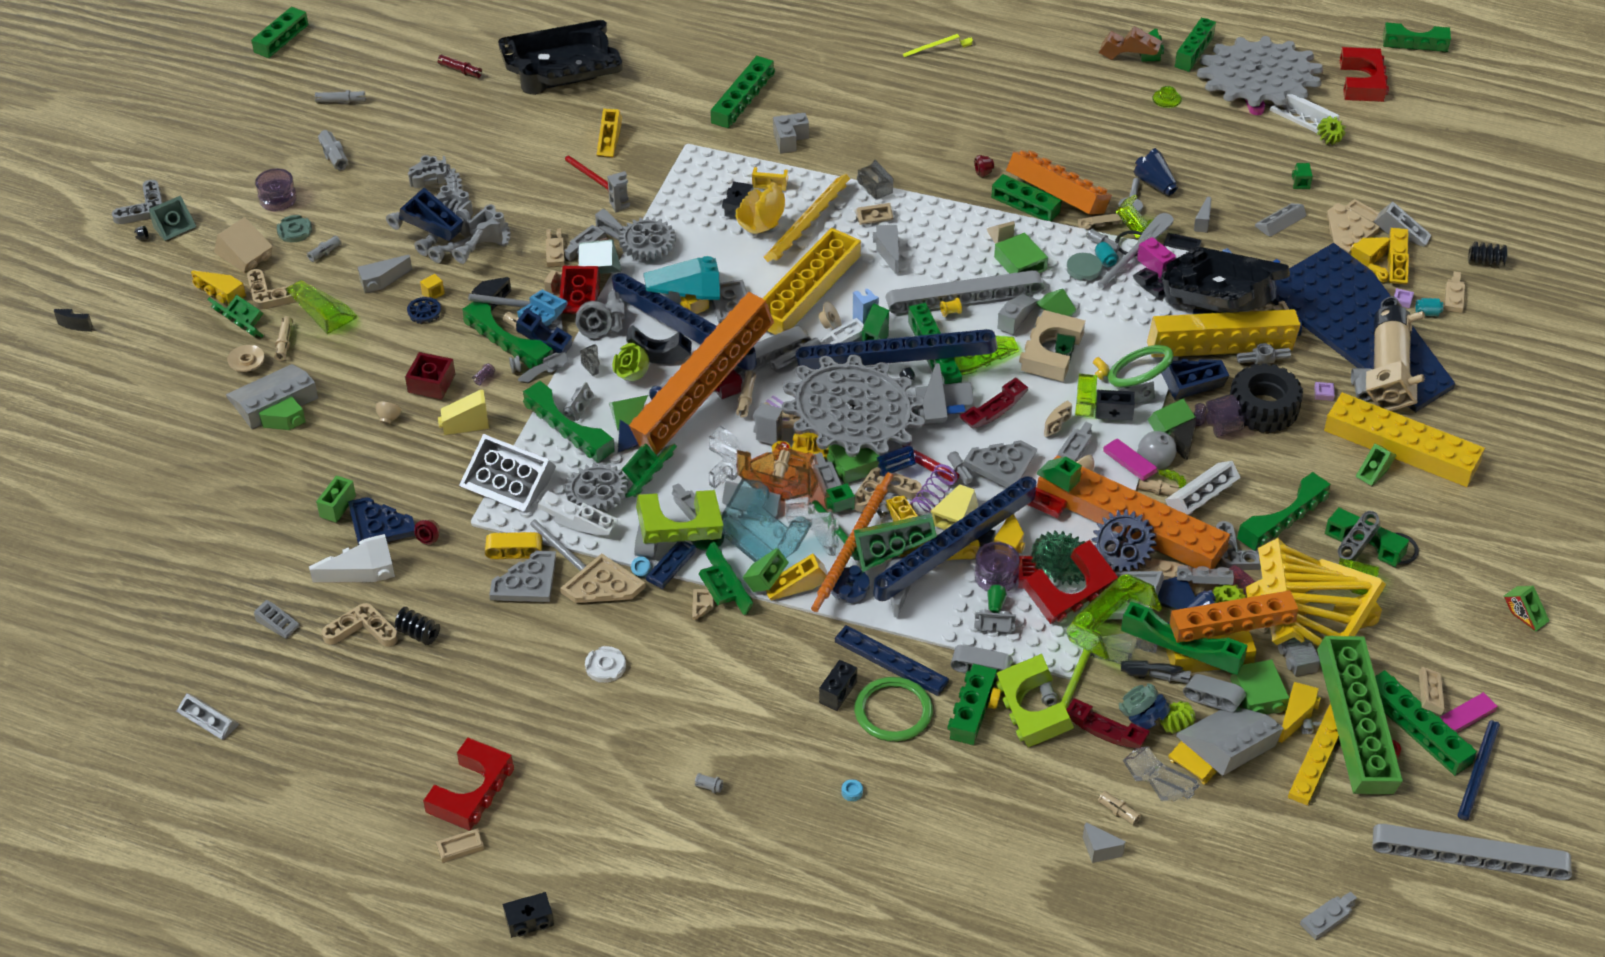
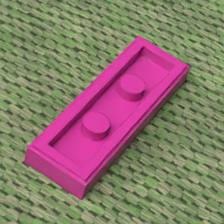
[1103,438,1157,481]
[1440,692,1498,733]

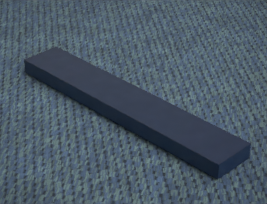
[835,625,949,696]

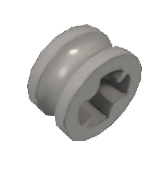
[509,356,521,373]

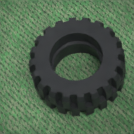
[1228,363,1303,433]

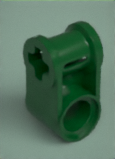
[1055,333,1076,364]

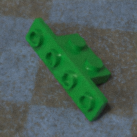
[207,295,264,338]
[621,443,677,498]
[698,542,753,615]

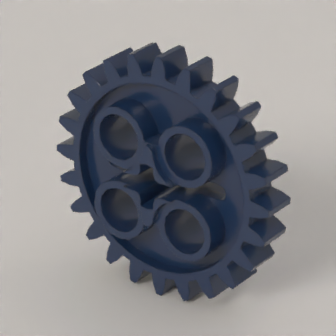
[1091,510,1157,572]

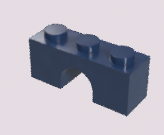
[516,308,572,354]

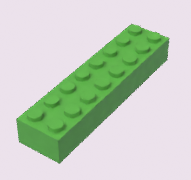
[1317,636,1403,794]

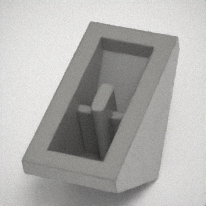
[1083,822,1126,863]

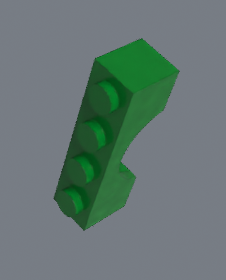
[1383,22,1451,52]
[1325,507,1410,567]

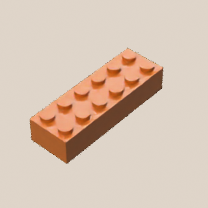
[1006,150,1112,214]

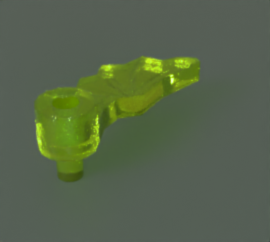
[1158,469,1186,488]

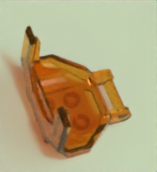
[736,444,818,504]

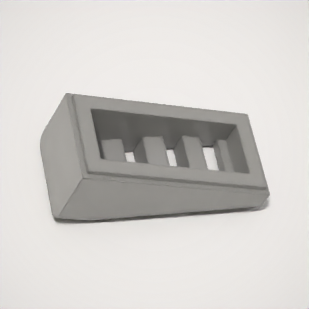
[1194,197,1211,233]
[595,209,623,240]
[254,600,300,639]

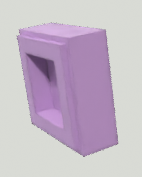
[1394,288,1414,308]
[1314,382,1335,401]

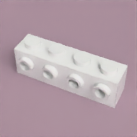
[1165,461,1241,515]

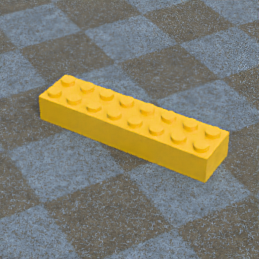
[762,228,861,335]
[1147,309,1300,358]
[1324,392,1485,487]

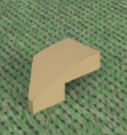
[544,271,562,293]
[692,589,713,620]

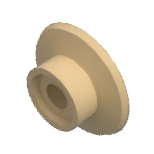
[819,301,842,330]

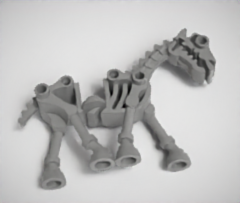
[386,155,511,264]

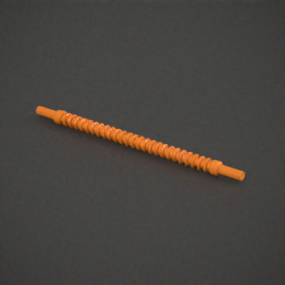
[811,472,893,612]

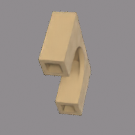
[1019,310,1086,382]

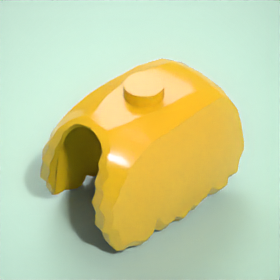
[735,182,785,234]

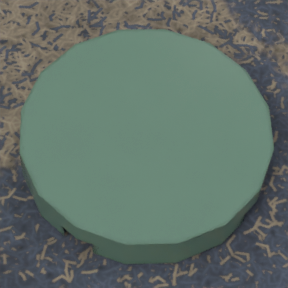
[277,215,312,243]
[1067,252,1102,281]
[1119,683,1158,716]

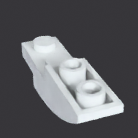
[538,490,618,535]

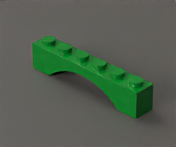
[462,301,553,369]
[523,381,615,463]
[1237,472,1331,551]
[1121,601,1248,675]

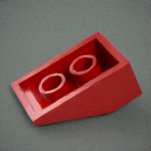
[559,266,601,313]

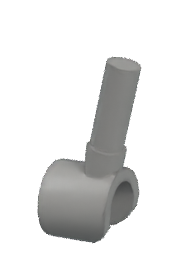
[877,502,890,518]
[1301,719,1322,734]

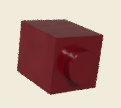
[715,369,743,399]

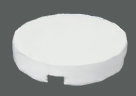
[585,646,626,683]

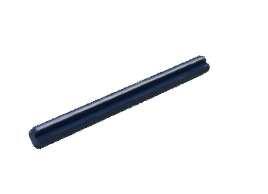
[1457,720,1500,821]

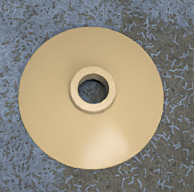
[227,345,265,372]

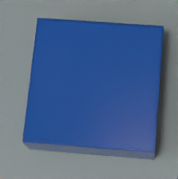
[946,404,965,415]

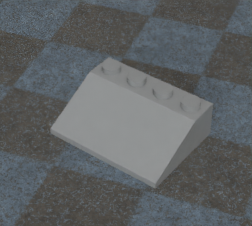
[226,364,318,429]
[459,434,556,513]
[1176,707,1283,776]

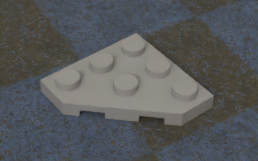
[962,440,1037,488]
[489,551,556,602]

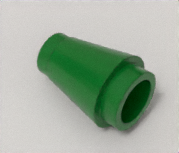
[987,585,1007,613]

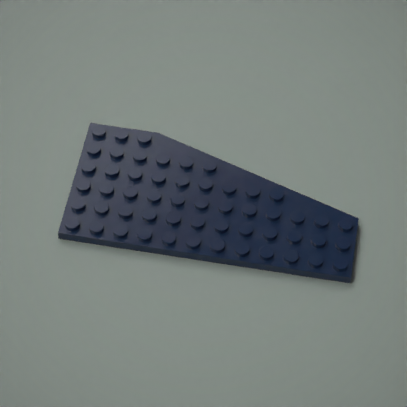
[1271,243,1455,413]

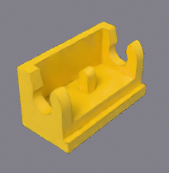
[752,167,788,191]
[1168,741,1217,785]

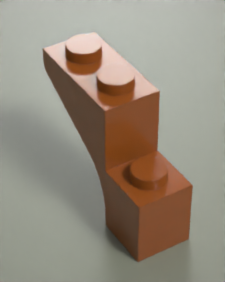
[1099,26,1162,60]

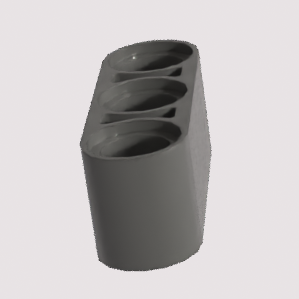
[1338,511,1380,564]

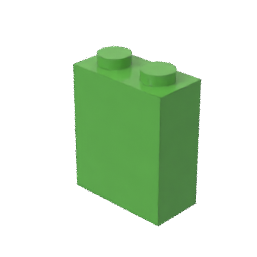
[994,232,1048,274]
[827,444,886,484]
[1230,660,1289,714]

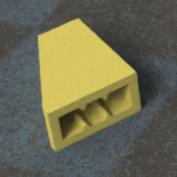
[438,390,489,435]
[931,484,978,530]

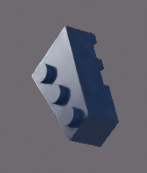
[399,188,463,241]

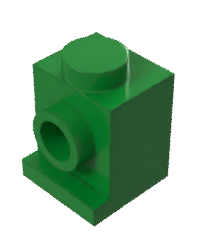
[1292,163,1313,189]
[824,483,855,513]

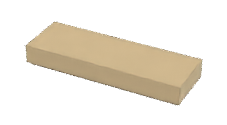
[1419,667,1445,715]

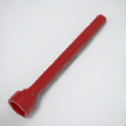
[565,155,609,192]

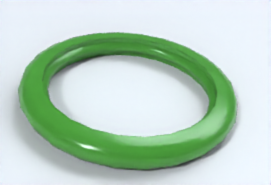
[1108,345,1174,387]
[854,677,933,742]

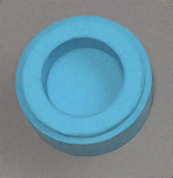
[631,557,652,577]
[841,780,863,801]

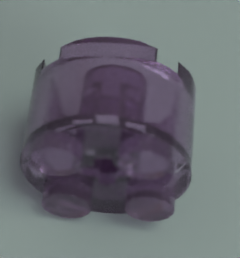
[1205,395,1244,437]

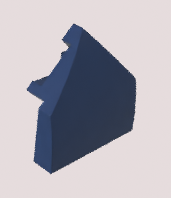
[1155,577,1195,610]

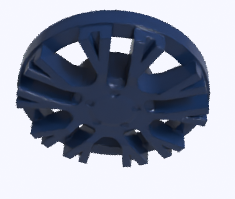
[407,297,441,324]

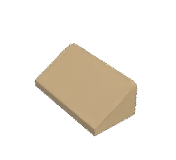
[855,203,894,225]

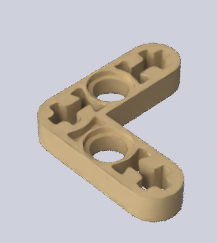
[247,269,306,309]
[855,467,922,512]
[322,603,398,647]

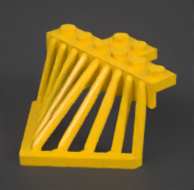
[1246,538,1386,647]

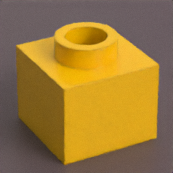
[420,274,445,299]

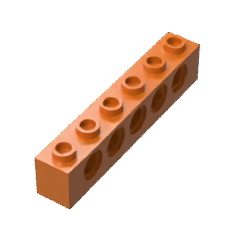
[1169,590,1298,643]

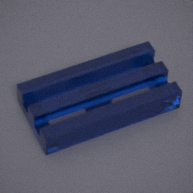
[876,445,916,476]

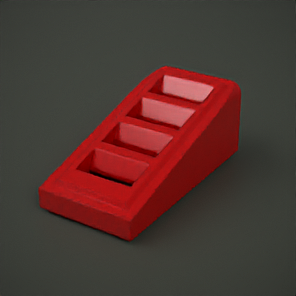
[1018,556,1039,589]

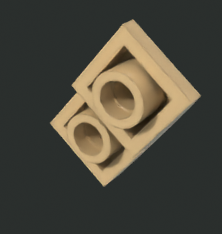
[1044,400,1072,437]

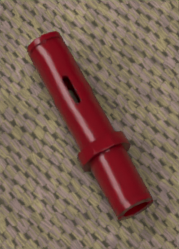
[437,54,482,78]

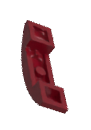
[960,377,1028,428]
[1066,698,1150,748]

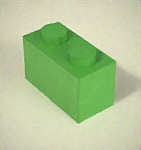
[1148,398,1195,436]
[316,475,356,523]

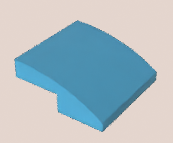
[517,289,567,326]

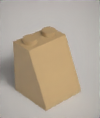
[214,217,273,273]

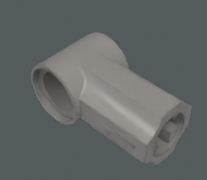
[1351,368,1372,402]

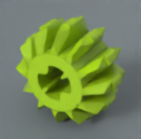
[1316,116,1346,145]
[1213,584,1246,603]
[1159,701,1196,734]

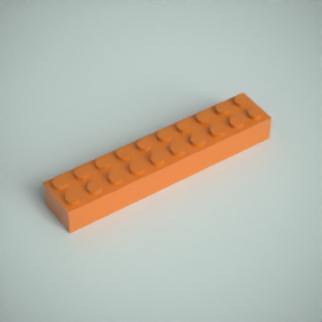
[629,292,774,455]
[1037,455,1230,569]

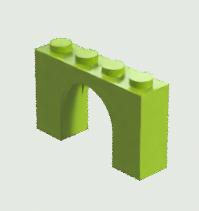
[636,490,723,544]
[996,654,1074,748]

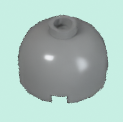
[576,301,612,338]
[1137,431,1177,469]

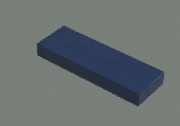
[646,541,697,589]

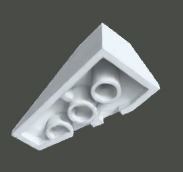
[309,534,395,582]

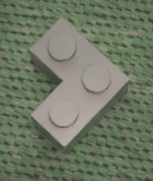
[773,113,809,154]

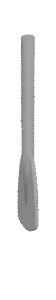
[1098,213,1173,288]

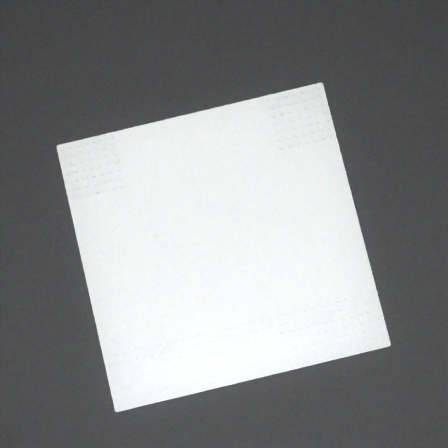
[471,144,1195,680]

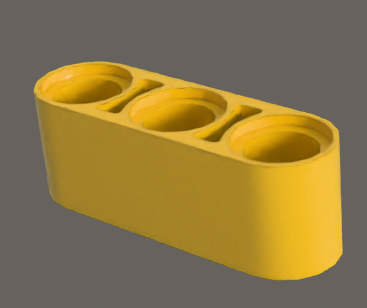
[485,532,543,559]

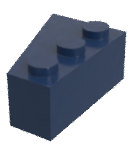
[1161,359,1230,400]

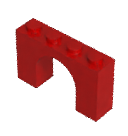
[1339,47,1389,102]
[1022,540,1118,624]
[423,737,514,831]

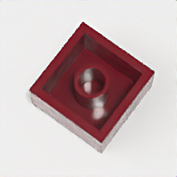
[405,352,456,400]

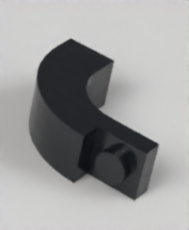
[626,325,692,364]

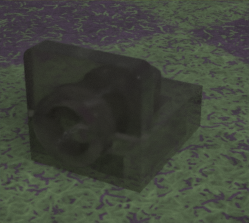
[580,344,600,376]

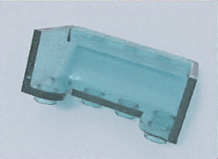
[721,479,813,562]

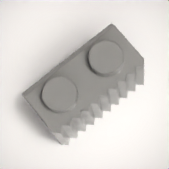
[753,403,783,445]
[1278,637,1320,677]

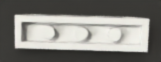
[1270,94,1340,133]

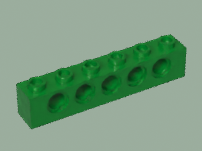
[710,55,775,129]
[908,303,962,385]
[1375,670,1477,776]

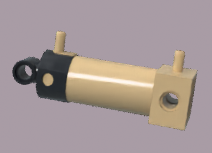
[1366,296,1425,411]

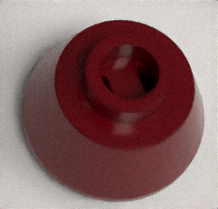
[974,155,994,178]
[414,519,440,545]

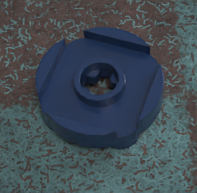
[831,565,870,603]
[1129,694,1171,729]

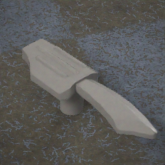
[518,352,568,383]

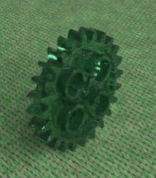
[1030,530,1085,585]

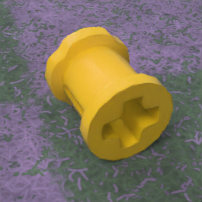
[940,298,962,317]

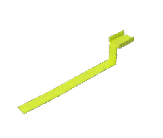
[903,34,973,57]

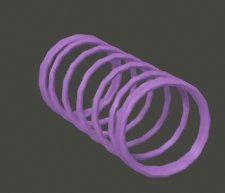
[910,464,957,516]

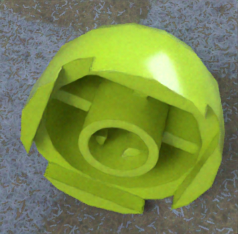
[612,343,650,381]

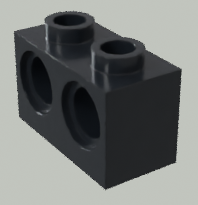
[819,659,858,711]

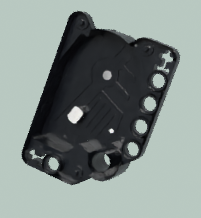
[498,20,623,95]
[1162,247,1290,313]

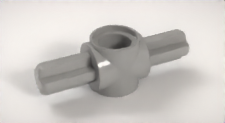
[606,290,625,333]
[1237,343,1291,365]

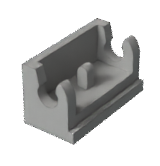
[607,171,630,213]

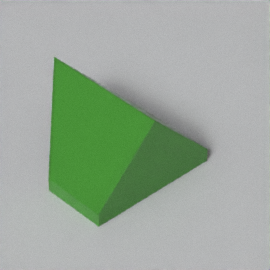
[1036,288,1076,317]
[609,395,648,431]

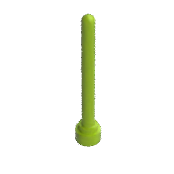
[1061,629,1102,709]

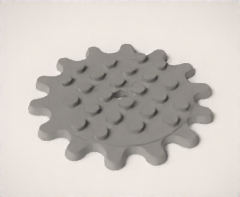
[1197,36,1323,107]
[782,355,925,457]

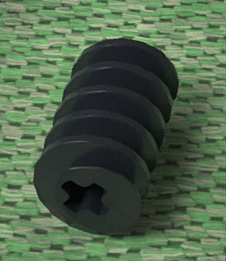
[1468,241,1507,266]
[395,606,440,645]

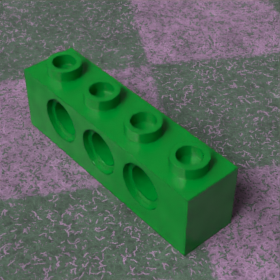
[251,6,309,58]
[1175,17,1216,72]
[991,174,1062,222]
[947,664,997,746]

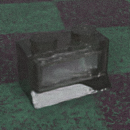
[857,159,893,200]

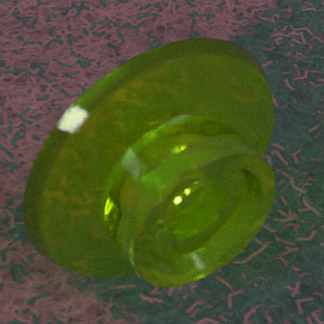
[1152,86,1182,108]

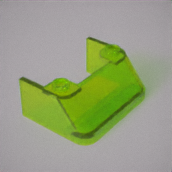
[1066,574,1162,660]

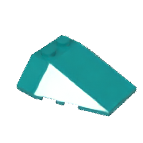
[643,256,720,300]

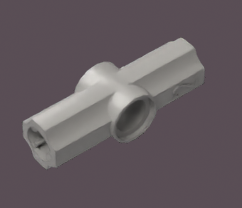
[318,130,348,171]

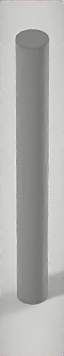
[468,294,530,308]
[530,519,586,571]

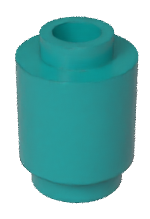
[1095,242,1119,267]
[1415,298,1443,316]

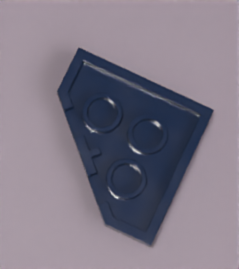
[348,497,415,545]

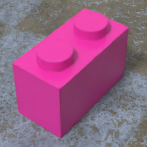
[1137,237,1176,279]

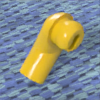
[1093,357,1109,380]

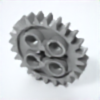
[619,217,676,261]
[565,462,628,512]

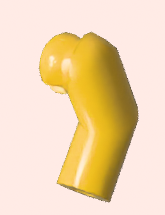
[1368,263,1389,282]

